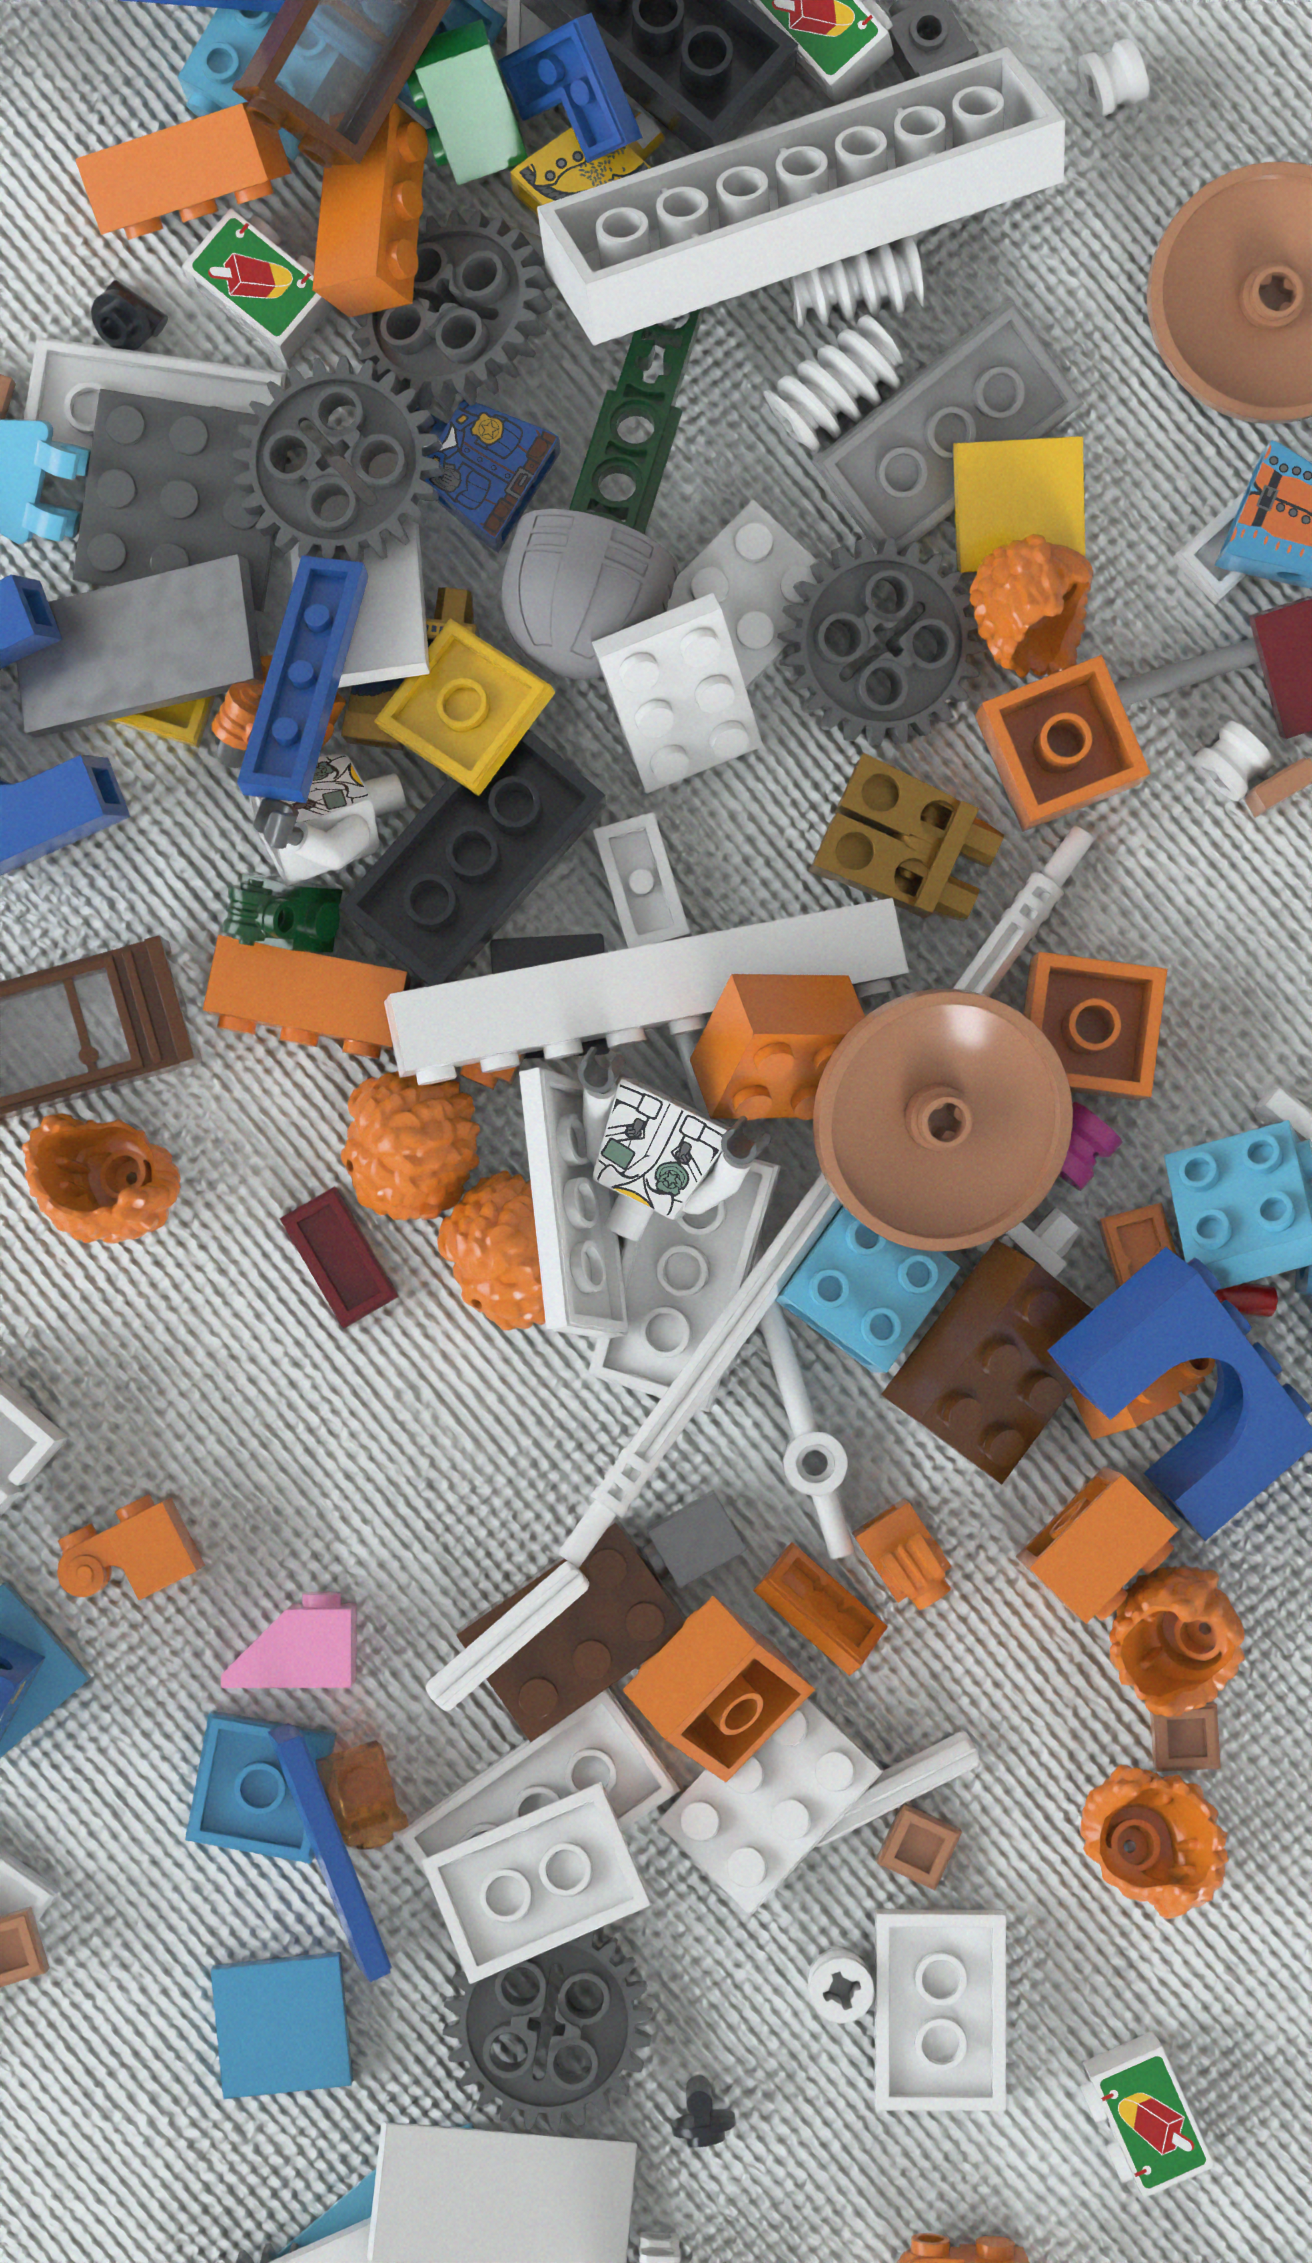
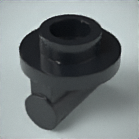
[91,280,168,351]
[671,2075,736,2147]

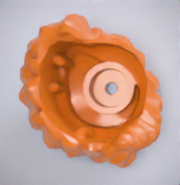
[969,534,1094,679]
[341,1071,480,1221]
[22,1113,181,1244]
[437,1170,546,1331]
[1109,1565,1245,1717]
[1080,1764,1229,1919]

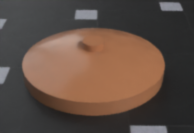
[1147,161,1312,424]
[813,988,1073,1252]

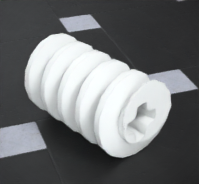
[788,236,924,329]
[763,314,904,453]

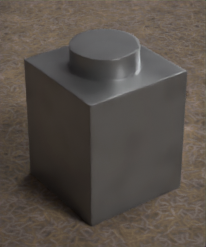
[643,1490,747,1589]

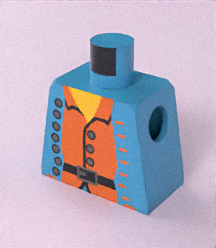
[1215,440,1312,588]

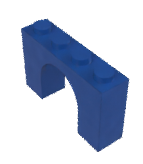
[0,574,131,875]
[1047,1247,1312,1541]

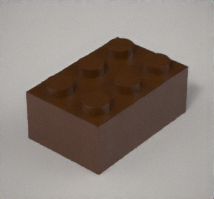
[881,1239,1093,1485]
[456,1517,687,1743]

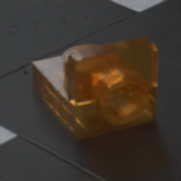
[315,1740,409,1850]

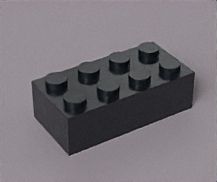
[520,0,799,153]
[338,729,607,986]

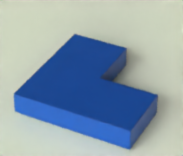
[497,13,643,163]

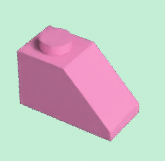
[221,1591,357,1688]

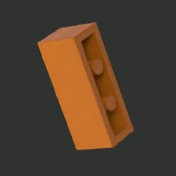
[75,101,292,240]
[312,102,428,318]
[203,935,412,1059]

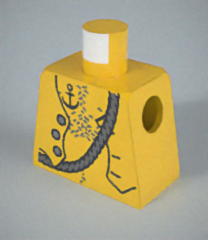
[510,112,665,218]

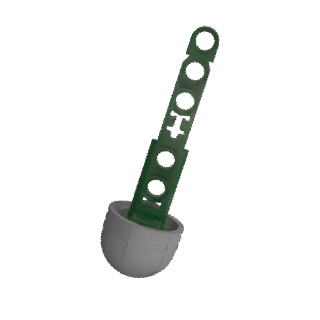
[502,307,706,679]

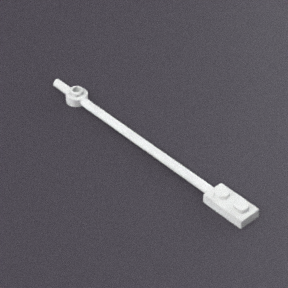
[593,812,855,1559]

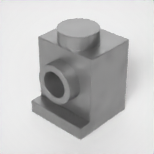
[888,0,979,81]

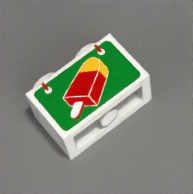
[749,0,894,105]
[182,208,334,364]
[1079,2031,1215,2199]

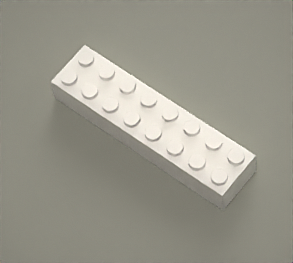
[537,47,1065,346]

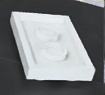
[667,499,817,690]
[592,593,763,794]
[657,1698,884,1914]
[421,1783,652,1984]
[875,1909,1006,2111]

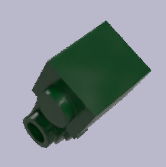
[222,874,343,953]

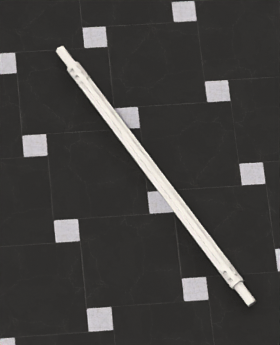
[558,826,1094,1569]

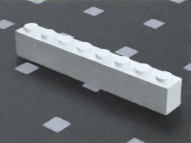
[384,898,909,1085]

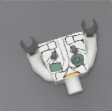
[214,735,406,886]
[577,1047,771,1242]

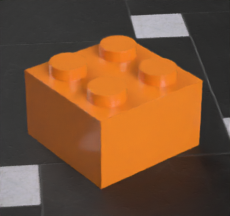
[975,655,1151,832]
[1023,952,1168,1101]
[690,974,865,1120]
[1015,1466,1178,1624]
[623,1595,816,1783]

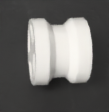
[1078,38,1150,117]
[1193,721,1275,801]
[807,1948,874,2024]

